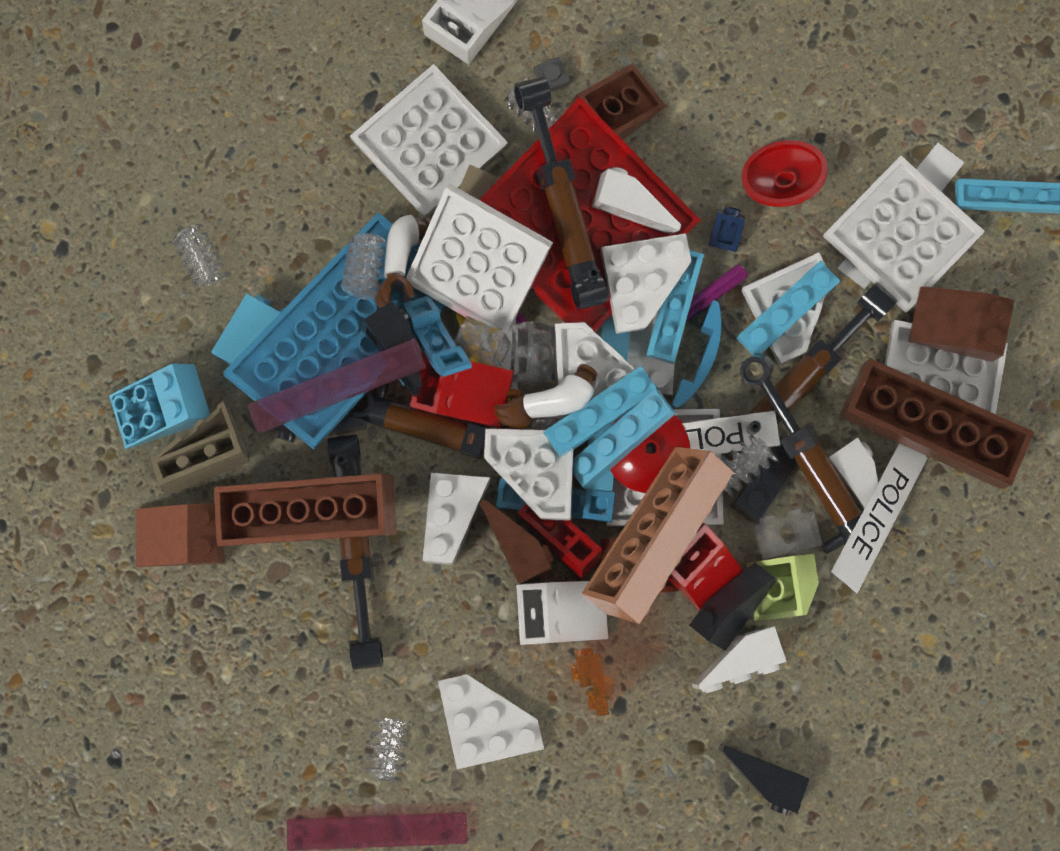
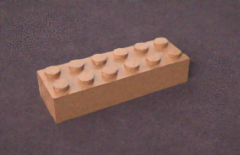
[582,447,734,624]

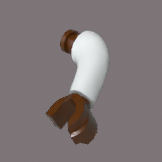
[374,215,431,308]
[493,364,598,430]

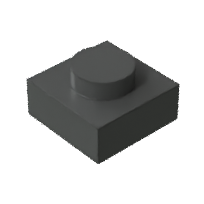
[534,57,570,92]

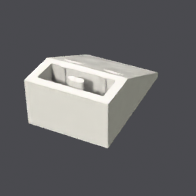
[422,0,517,65]
[516,581,608,645]
[692,626,787,693]

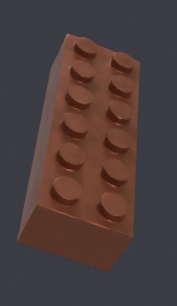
[840,358,1034,489]
[214,474,397,546]

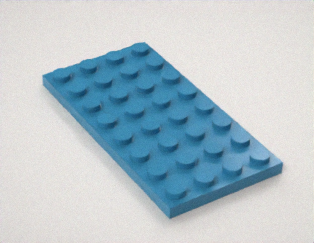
[223,213,446,450]

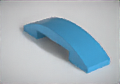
[403,296,472,377]
[671,300,721,410]
[496,478,615,522]

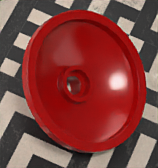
[741,140,828,207]
[610,415,690,493]

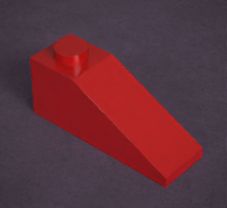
[517,504,602,580]

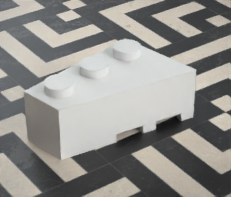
[422,473,491,565]

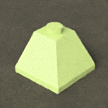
[746,554,819,621]

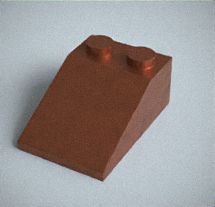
[563,63,666,140]
[908,286,1015,362]
[480,500,554,584]
[136,503,224,567]

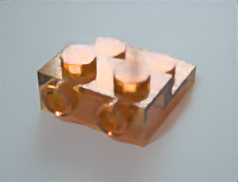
[570,648,609,716]

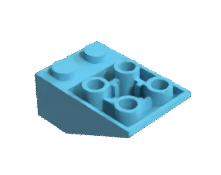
[109,364,210,449]

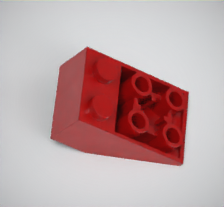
[410,351,515,428]
[668,523,743,611]

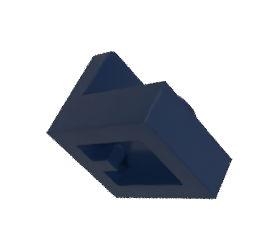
[709,206,746,252]

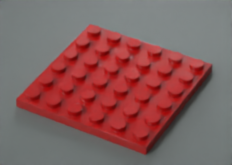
[479,97,700,332]

